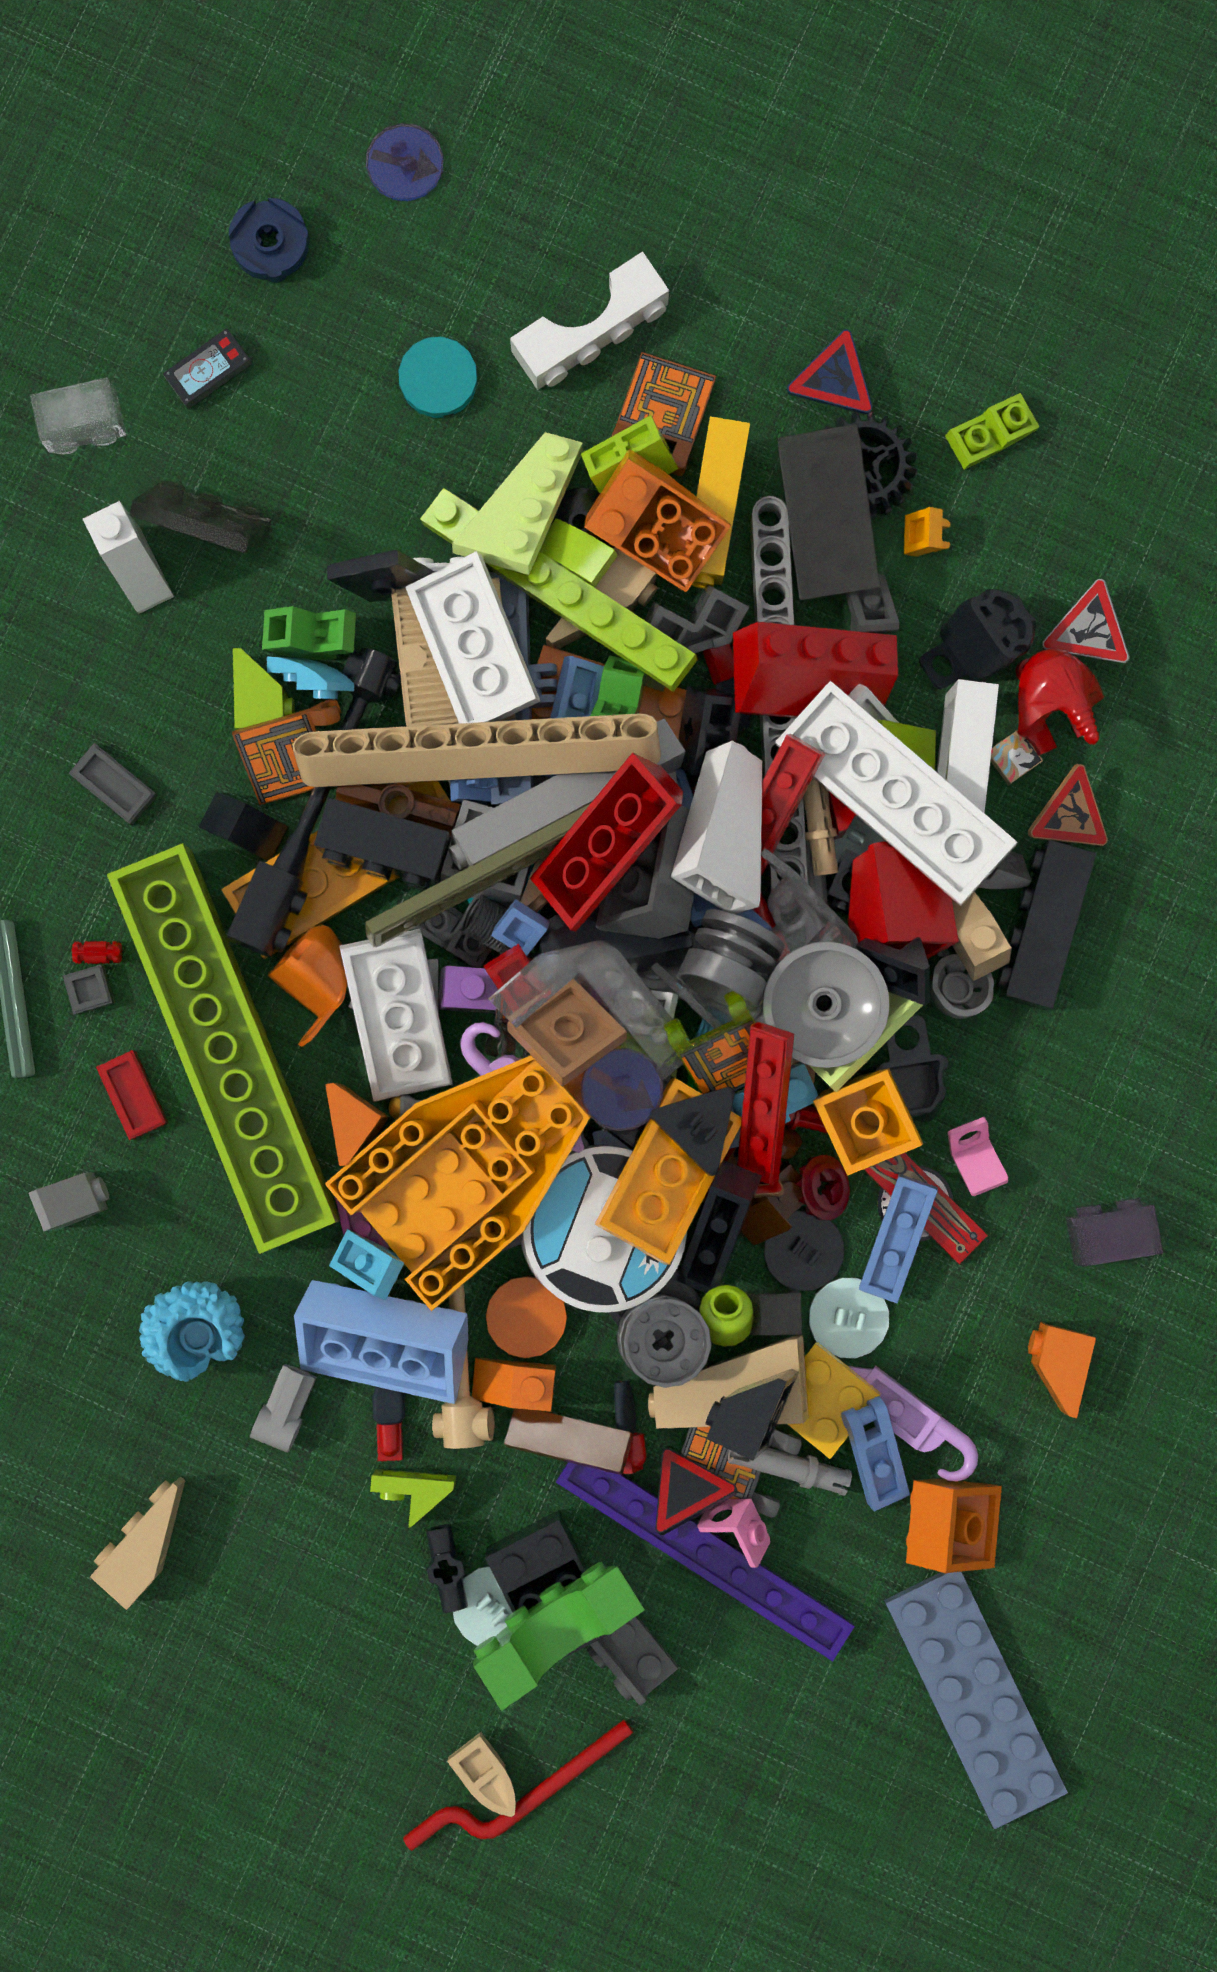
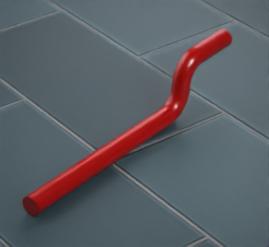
[403,1719,634,1851]

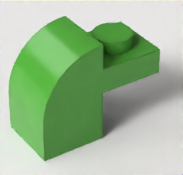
[262,606,356,660]
[591,655,647,716]

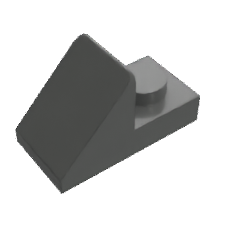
[844,575,900,635]

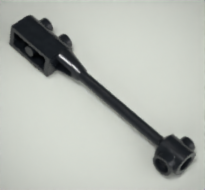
[225,648,401,957]

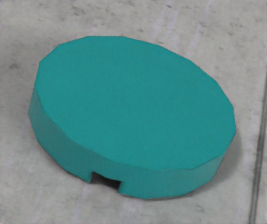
[398,337,478,418]

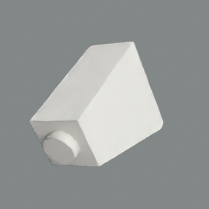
[83,501,174,614]

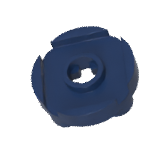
[229,198,310,283]

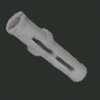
[728,1447,852,1496]

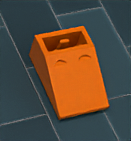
[584,449,731,592]

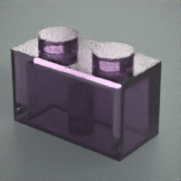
[1066,1197,1163,1267]

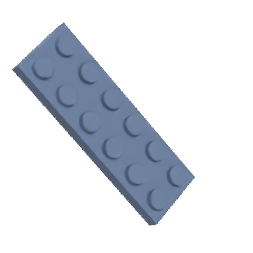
[884,1572,1068,1829]

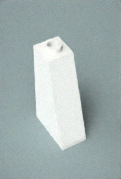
[671,740,762,914]

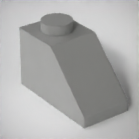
[29,1172,109,1231]

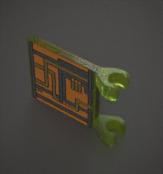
[663,991,756,1094]

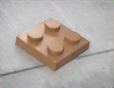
[507,977,627,1087]

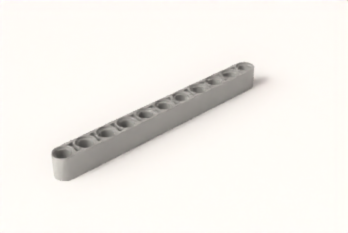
[750,496,809,934]

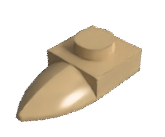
[447,1732,516,1817]

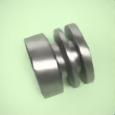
[677,909,785,1012]
[616,1294,711,1388]

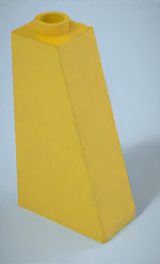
[692,416,750,588]

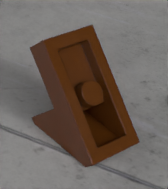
[741,1161,804,1245]

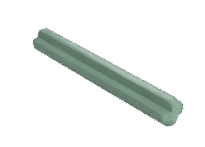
[0,920,35,1078]

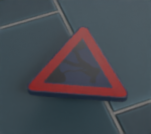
[787,329,872,414]

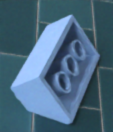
[294,1280,469,1404]

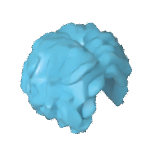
[139,1281,245,1382]

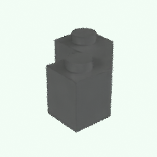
[644,585,749,653]

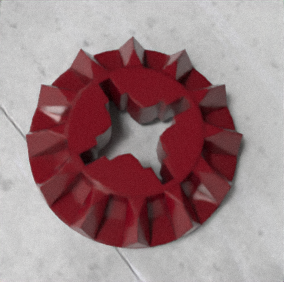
[795,1155,850,1220]

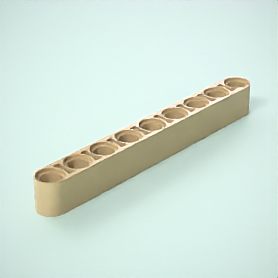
[293,714,661,787]

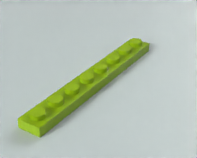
[420,488,698,692]

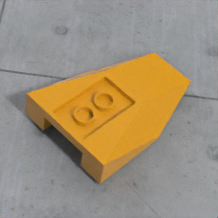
[325,1055,591,1311]

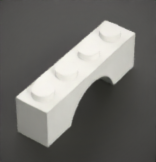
[510,251,669,390]

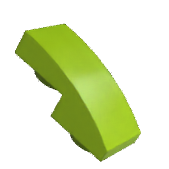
[945,393,1039,470]
[540,519,618,587]

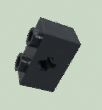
[678,686,741,776]

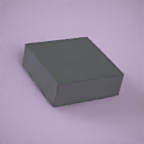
[63,964,115,1015]

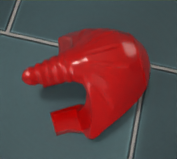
[1016,649,1104,756]

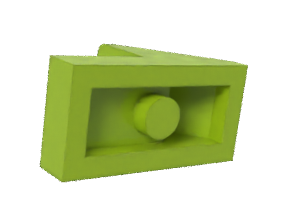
[370,1469,456,1528]

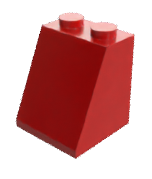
[846,842,959,959]

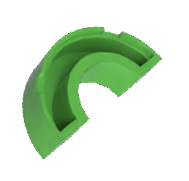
[473,1562,645,1711]

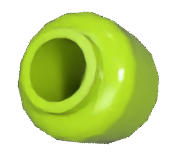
[699,1285,753,1347]

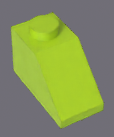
[233,648,295,730]

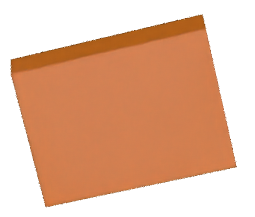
[325,1083,389,1166]

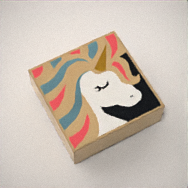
[990,730,1043,786]

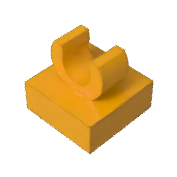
[904,507,950,557]

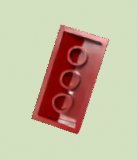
[733,622,898,718]
[530,752,684,932]

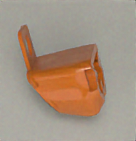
[268,925,347,1047]

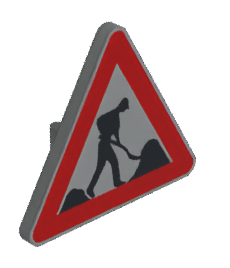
[1042,579,1130,663]

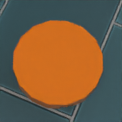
[486,1276,567,1358]

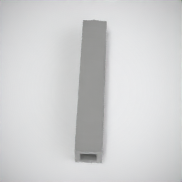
[448,718,686,870]

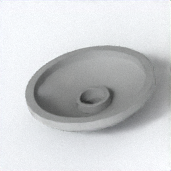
[763,942,889,1068]

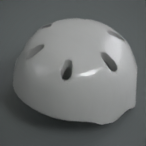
[930,954,994,1019]

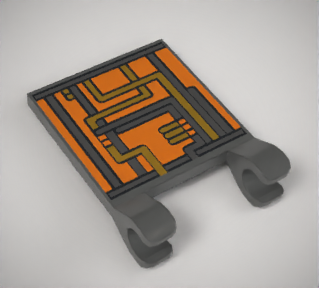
[680,1427,802,1518]

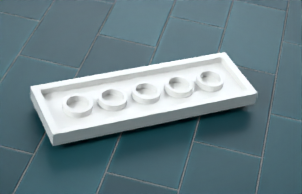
[775,681,1017,906]

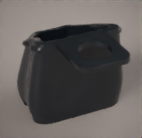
[919,589,1036,690]
[866,1015,948,1123]

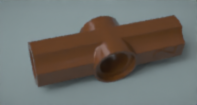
[336,783,461,836]

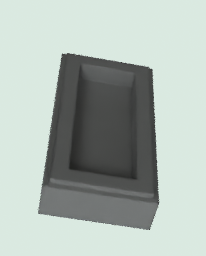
[69,743,158,826]

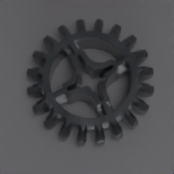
[810,411,917,521]

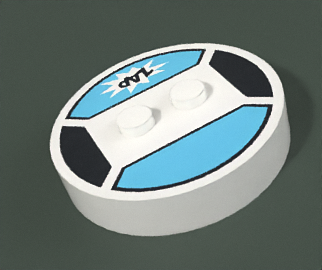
[520,1145,687,1312]

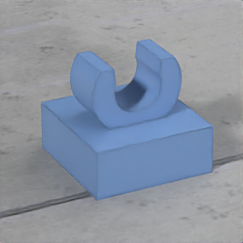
[450,777,498,805]
[491,899,550,955]

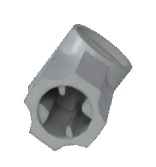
[250,1364,317,1453]

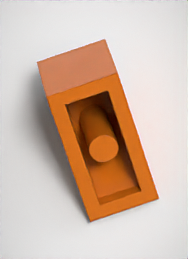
[1028,1322,1096,1418]
[472,1357,556,1412]

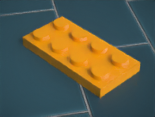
[595,1078,742,1265]

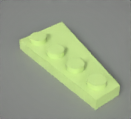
[452,432,582,575]

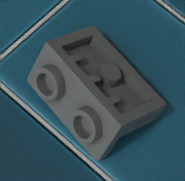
[587,1616,678,1706]

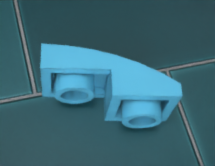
[267,656,354,699]

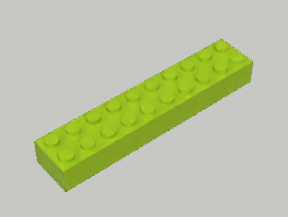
[107,843,340,1254]

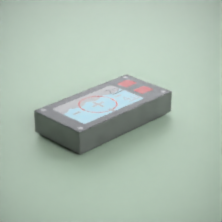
[163,328,252,409]

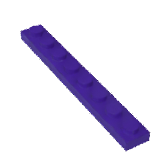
[556,1462,855,1661]

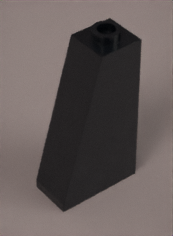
[533,908,693,991]

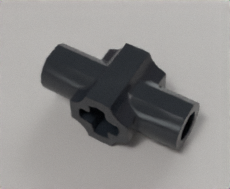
[426,1524,468,1613]

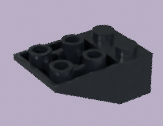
[485,1510,607,1659]

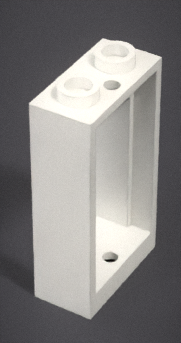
[937,679,999,813]

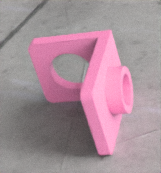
[948,1117,1008,1196]
[697,1499,770,1568]

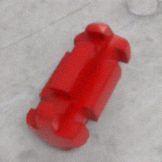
[72,941,123,964]

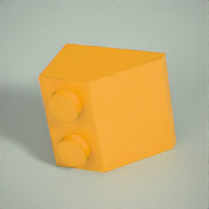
[813,1068,923,1176]

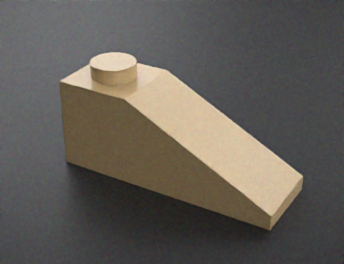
[546,548,658,649]
[952,892,1011,981]

